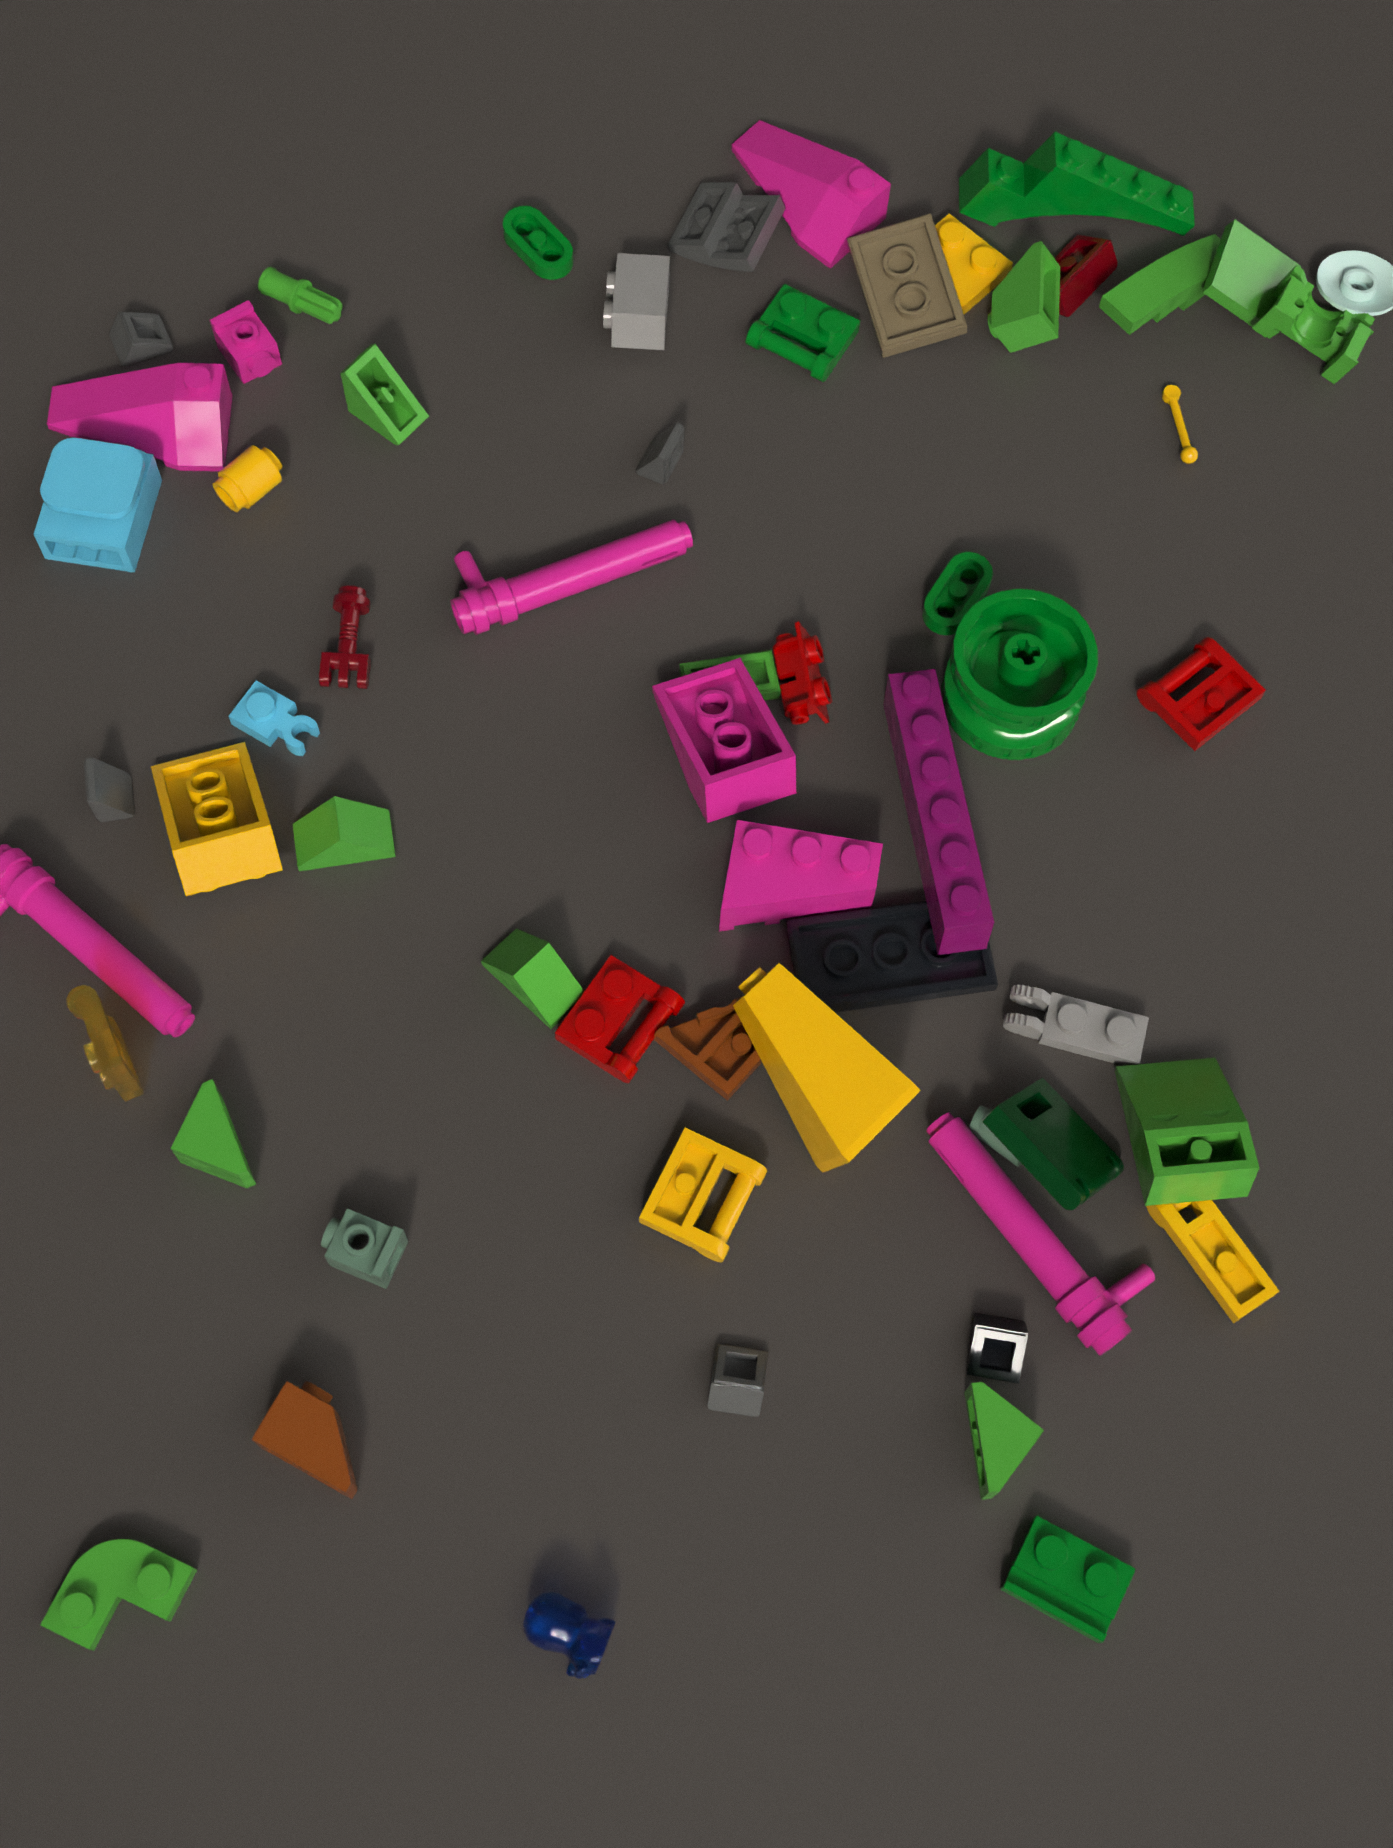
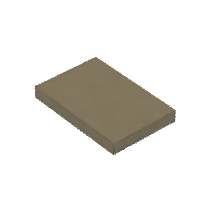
[847,213,967,358]

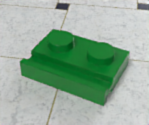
[1000,1516,1136,1644]

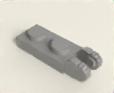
[1003,984,1149,1066]

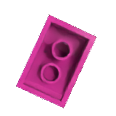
[652,658,796,823]

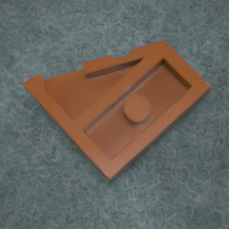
[654,996,762,1101]

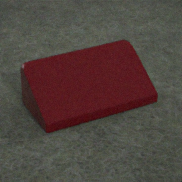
[1055,235,1118,317]

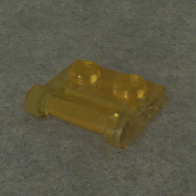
[66,985,144,1102]

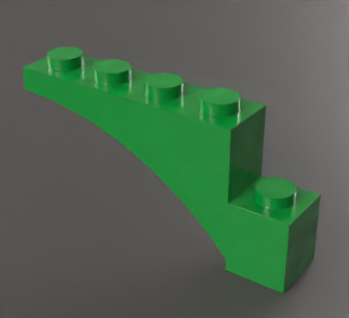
[959,132,1195,236]

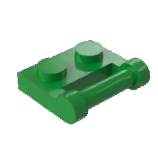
[745,284,860,382]

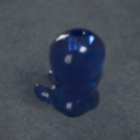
[523,1592,616,1679]

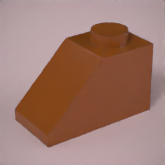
[252,1381,358,1499]

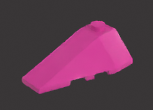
[731,120,891,269]
[47,363,233,472]

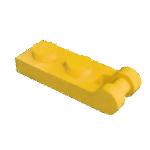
[1146,1200,1280,1324]

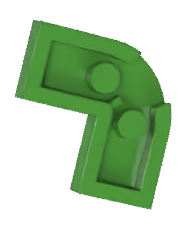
[40,1539,197,1651]

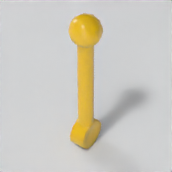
[1162,385,1198,464]

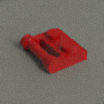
[1137,637,1266,751]
[555,955,685,1083]

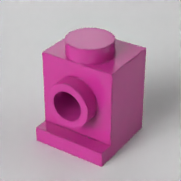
[210,300,282,384]

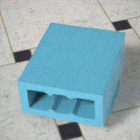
[33,438,162,573]

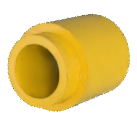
[213,445,282,512]

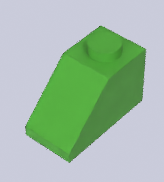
[988,241,1060,353]

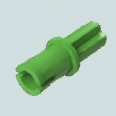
[258,267,343,324]

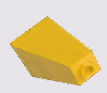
[733,963,921,1173]

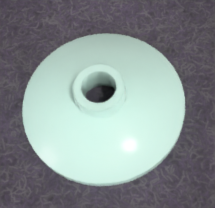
[1316,250,1393,316]

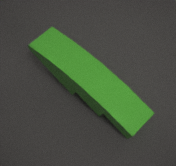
[1099,234,1221,335]

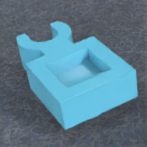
[228,680,320,756]

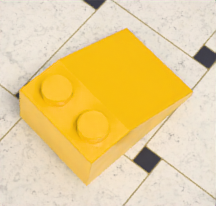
[151,742,283,896]

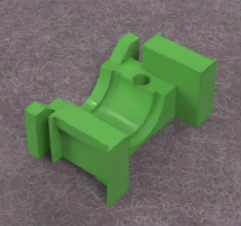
[1252,265,1375,384]

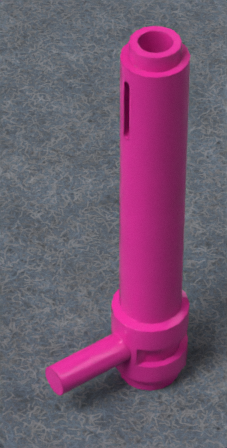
[450,520,693,635]
[0,844,195,1038]
[926,1112,1155,1356]

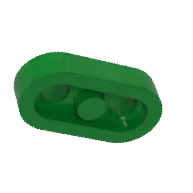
[503,206,573,280]
[922,552,993,635]

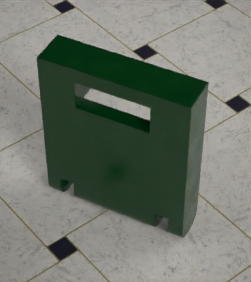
[983,1078,1124,1210]

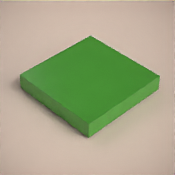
[1202,219,1301,339]

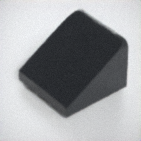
[966,1313,1028,1383]

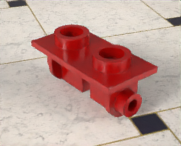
[773,621,832,725]

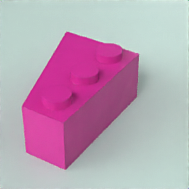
[719,820,883,932]

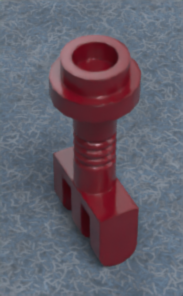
[319,586,371,689]

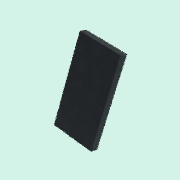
[785,901,998,1013]

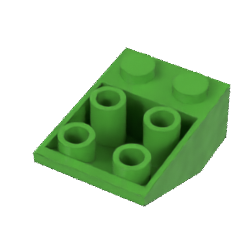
[1115,1058,1259,1206]

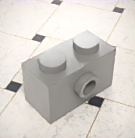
[603,253,670,350]

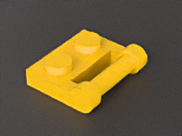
[639,1127,767,1263]

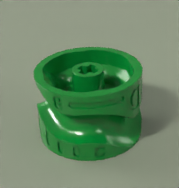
[941,589,1098,760]

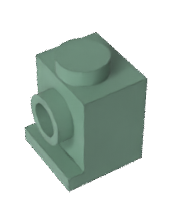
[321,1209,408,1289]

